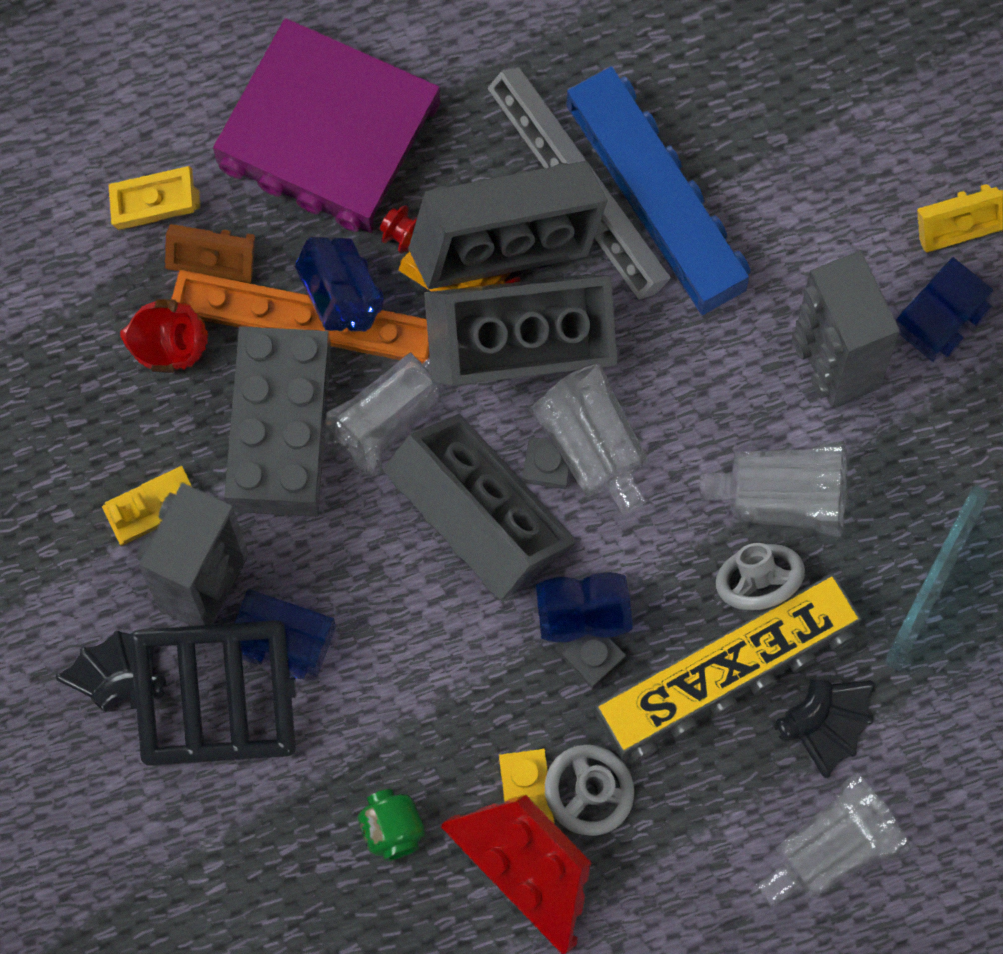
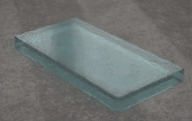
[885,485,991,671]

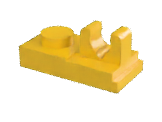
[108,166,201,230]
[917,184,1003,253]
[102,465,192,546]
[499,749,554,823]

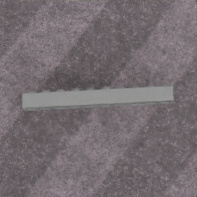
[488,67,671,300]

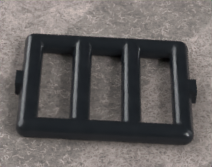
[129,620,297,766]

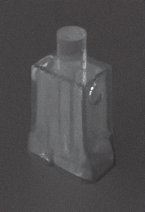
[324,352,441,476]
[529,363,649,515]
[700,441,847,538]
[756,772,912,908]

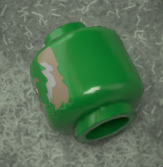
[357,789,425,861]

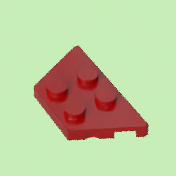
[440,794,591,954]

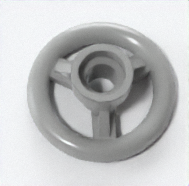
[716,543,805,610]
[545,745,634,836]

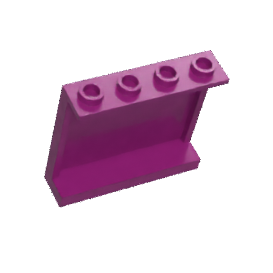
[213,18,441,233]

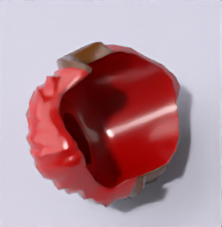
[120,299,209,373]

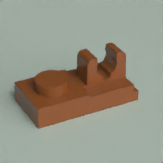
[165,224,255,283]

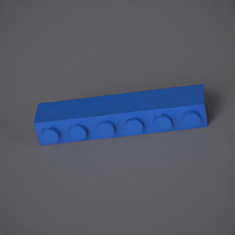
[567,66,751,316]

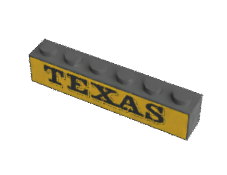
[594,574,862,762]

